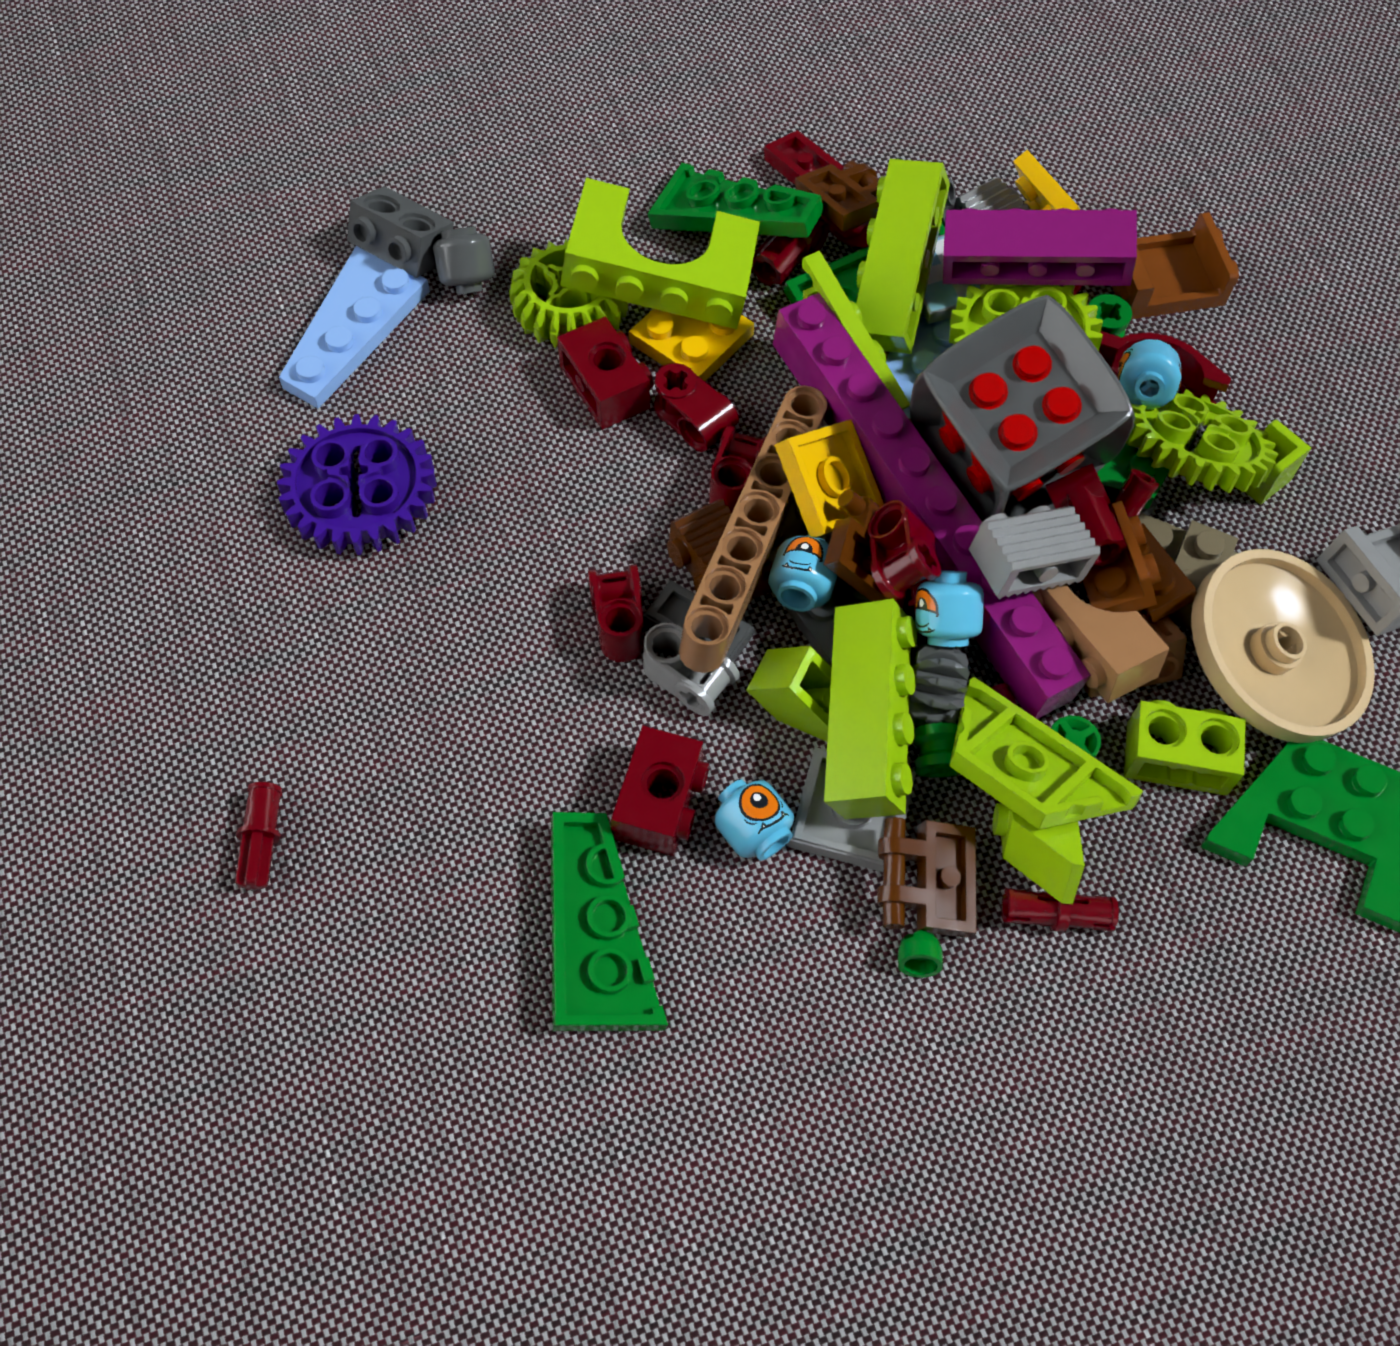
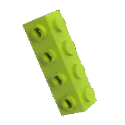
[856,159,950,354]
[824,598,917,820]

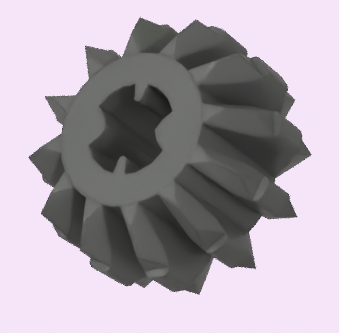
[909,642,970,727]

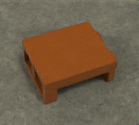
[1112,212,1239,319]

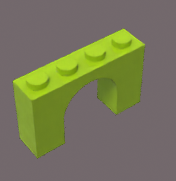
[560,178,760,329]

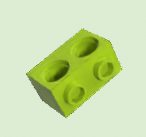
[1124,700,1246,796]

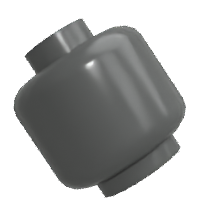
[433,226,495,294]

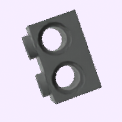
[347,186,454,278]

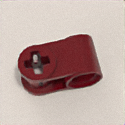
[654,363,739,452]
[709,425,767,512]
[868,500,941,601]
[588,564,644,662]

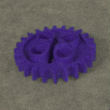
[277,414,437,555]

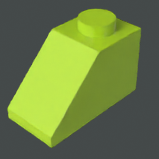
[746,646,831,742]
[992,803,1085,905]

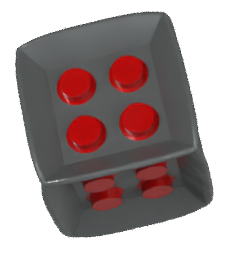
[910,295,1135,522]

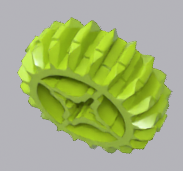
[509,237,628,349]

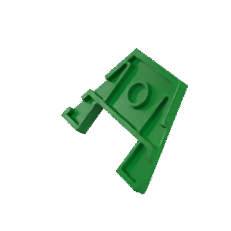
[1201,740,1400,933]

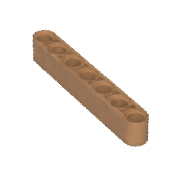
[679,385,827,673]

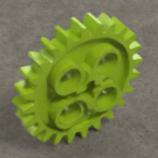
[949,284,1103,351]
[1126,389,1278,493]

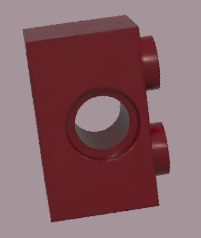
[557,316,654,430]
[611,725,710,856]

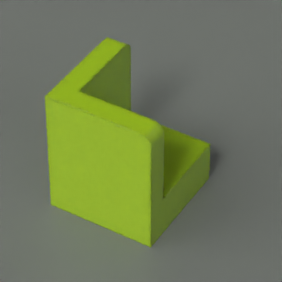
[1246,420,1311,505]

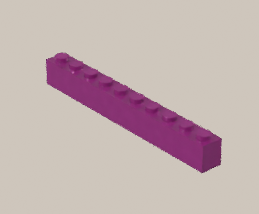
[772,293,1091,719]

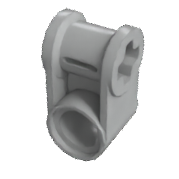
[643,623,740,716]

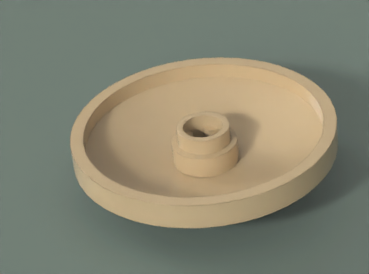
[1191,549,1375,743]

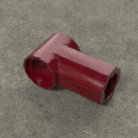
[752,218,830,287]
[1045,463,1128,567]

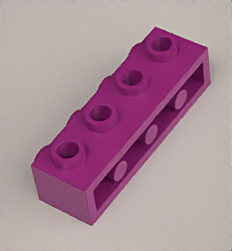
[943,208,1137,286]

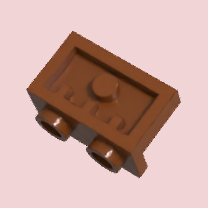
[1082,501,1161,612]

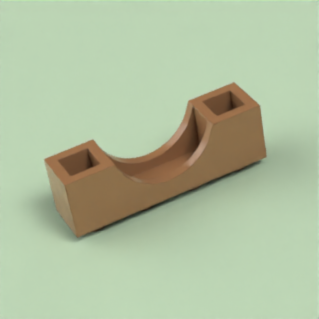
[1026,505,1170,703]

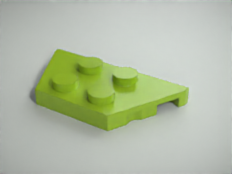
[802,250,910,410]
[949,677,1143,829]

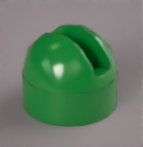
[898,930,943,978]

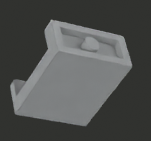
[1316,523,1400,636]

